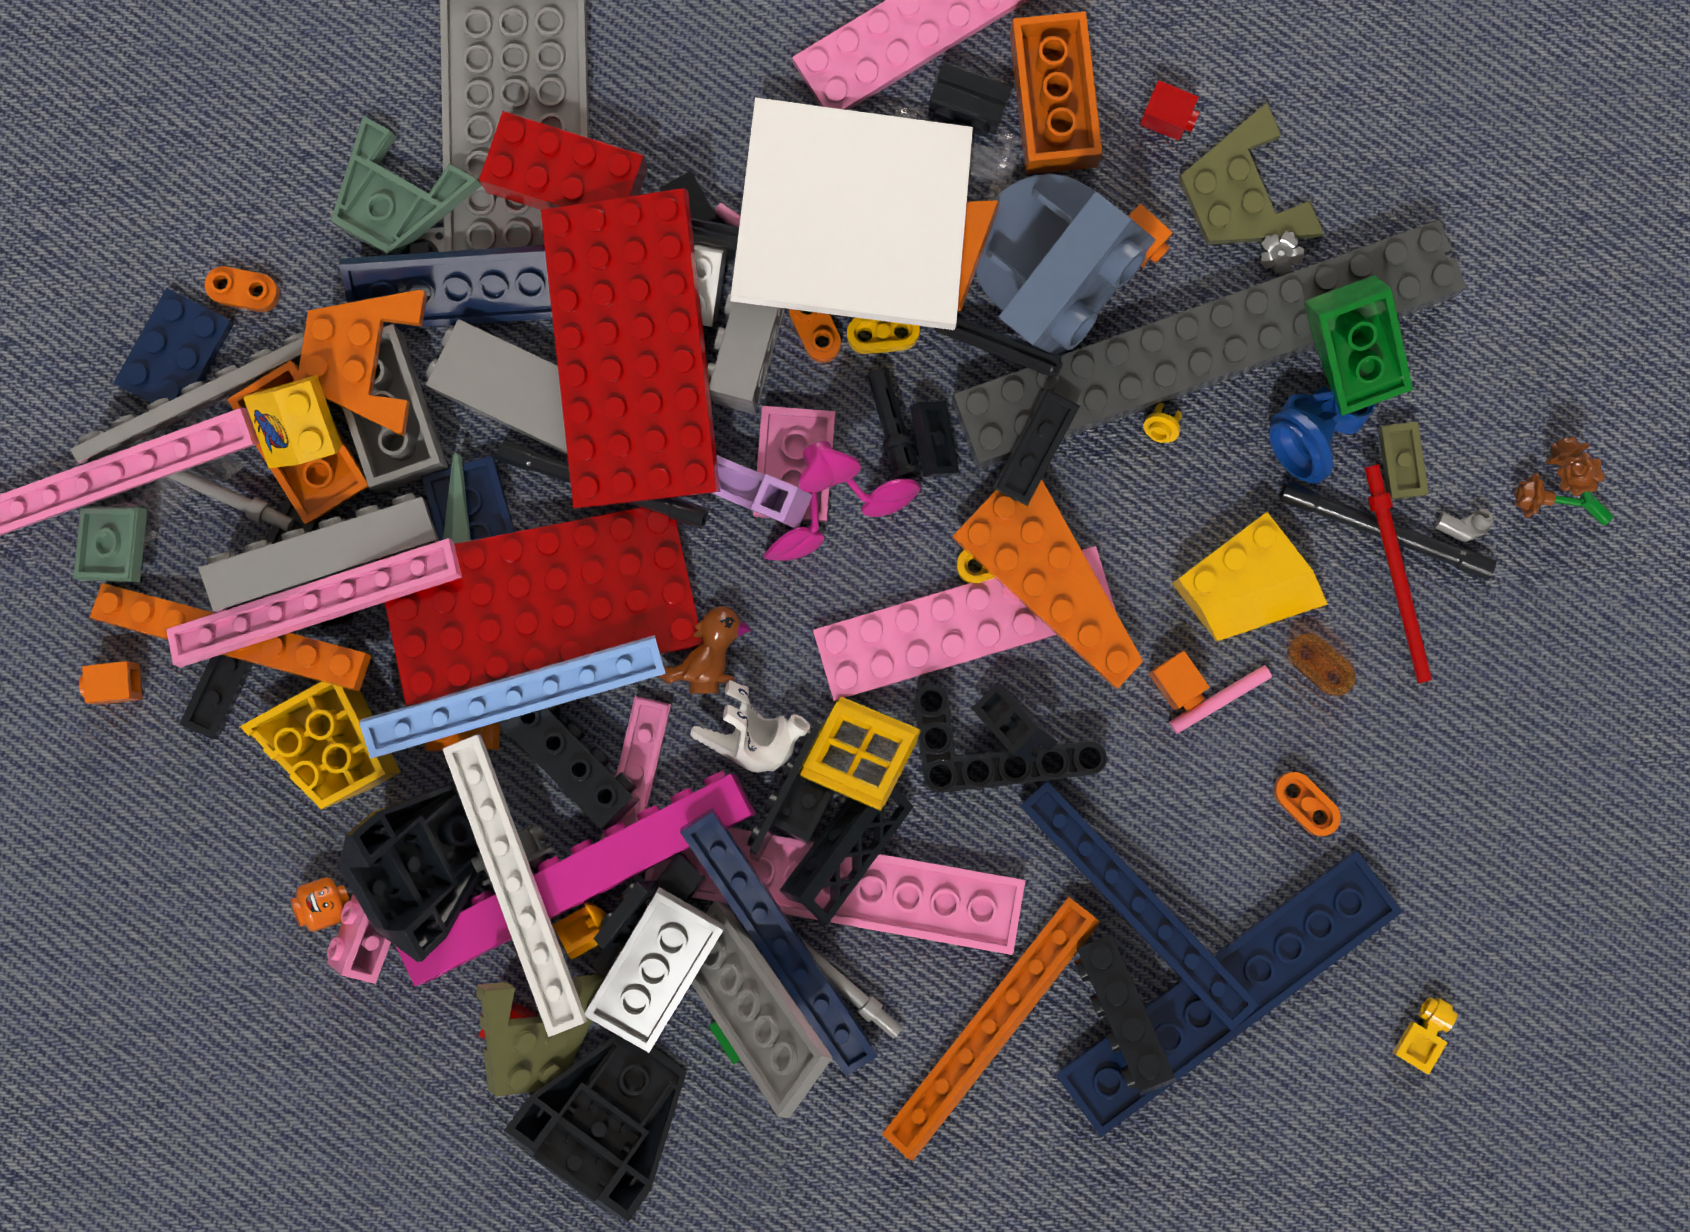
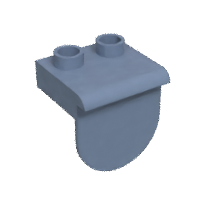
[976,174,1156,356]

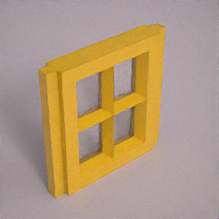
[800,697,921,811]

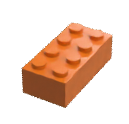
[1010,11,1103,175]

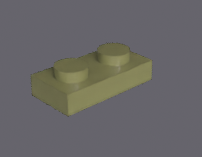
[1378,421,1429,500]

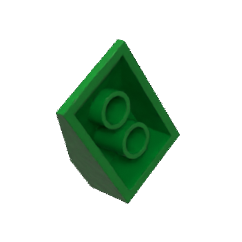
[1304,275,1413,416]

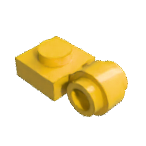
[1392,997,1458,1075]

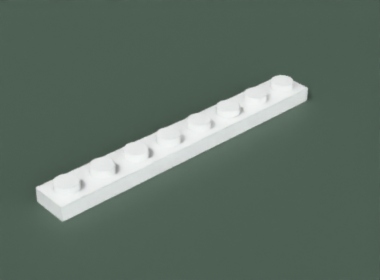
[443,735,588,1037]

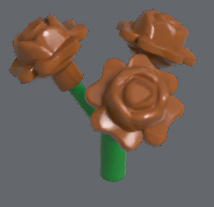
[1514,437,1613,525]

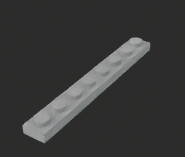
[70,333,304,464]

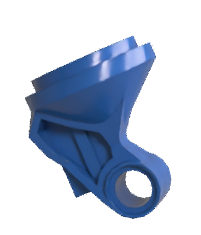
[1269,386,1375,484]

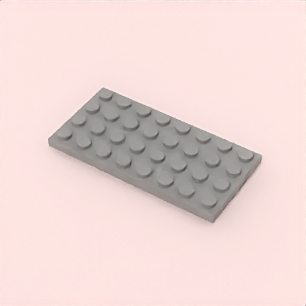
[440,0,589,252]

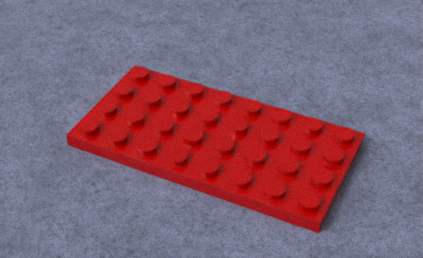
[541,188,721,508]
[376,507,703,707]

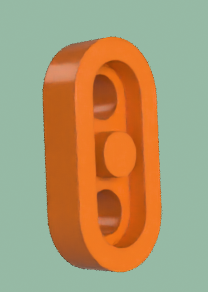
[204,266,280,312]
[789,309,841,363]
[1273,772,1341,836]

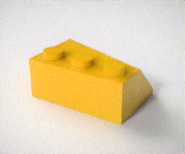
[1171,512,1328,642]
[239,682,401,809]

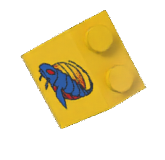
[243,375,342,469]

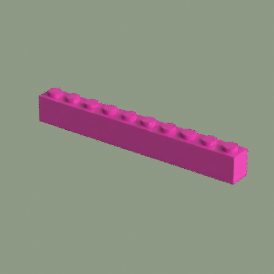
[396,771,756,987]

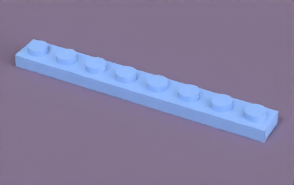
[359,635,665,758]

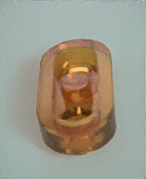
[1287,633,1356,696]

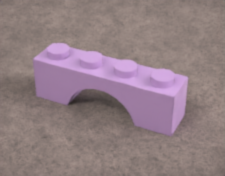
[712,455,813,528]

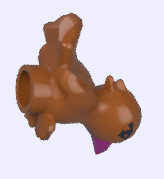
[658,606,752,694]

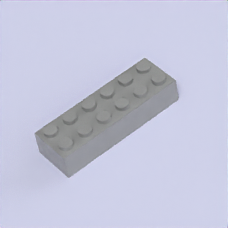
[198,493,439,612]

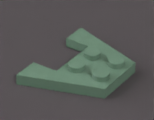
[331,116,482,255]

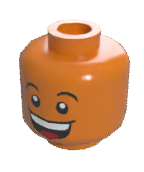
[290,877,350,932]

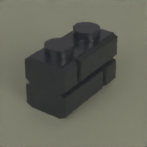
[928,61,1013,136]

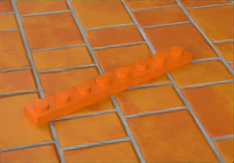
[89,583,371,692]
[882,897,1101,1161]

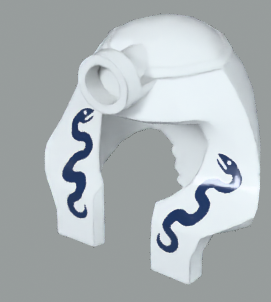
[690,680,810,773]

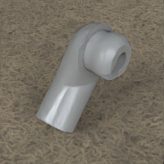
[1434,509,1494,542]

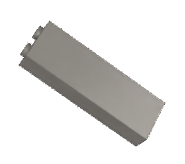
[426,319,567,455]

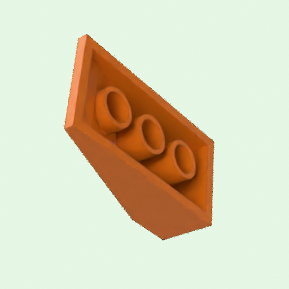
[227,360,369,525]

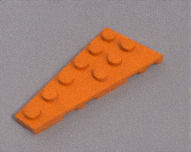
[952,479,1143,689]

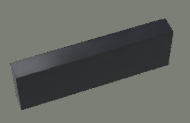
[993,388,1080,506]

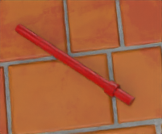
[1364,464,1432,683]

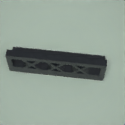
[779,773,914,925]

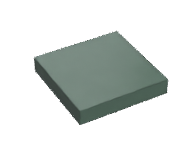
[73,506,147,582]

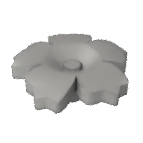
[1260,230,1305,275]

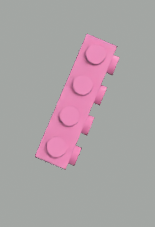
[327,893,391,984]

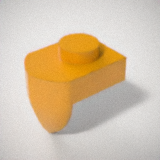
[552,902,607,960]

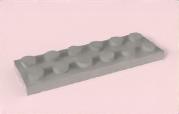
[691,901,833,1118]

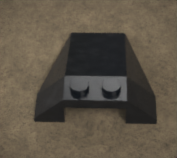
[339,782,484,962]
[504,1034,687,1222]

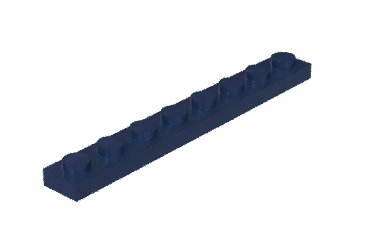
[1020,781,1259,1031]
[680,808,878,1076]

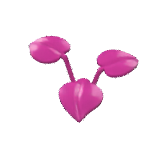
[763,441,922,561]

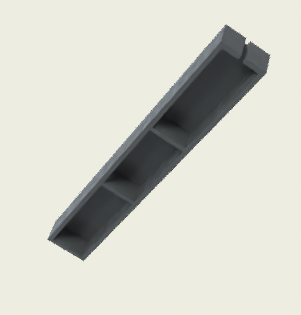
[951,219,1467,470]

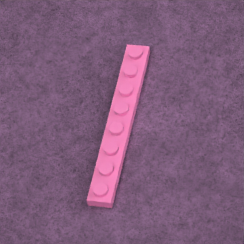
[0,408,259,536]
[166,538,462,668]

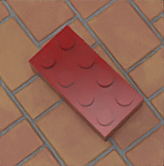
[479,111,648,210]

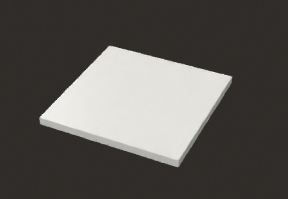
[730,97,973,330]

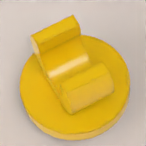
[1143,403,1182,443]

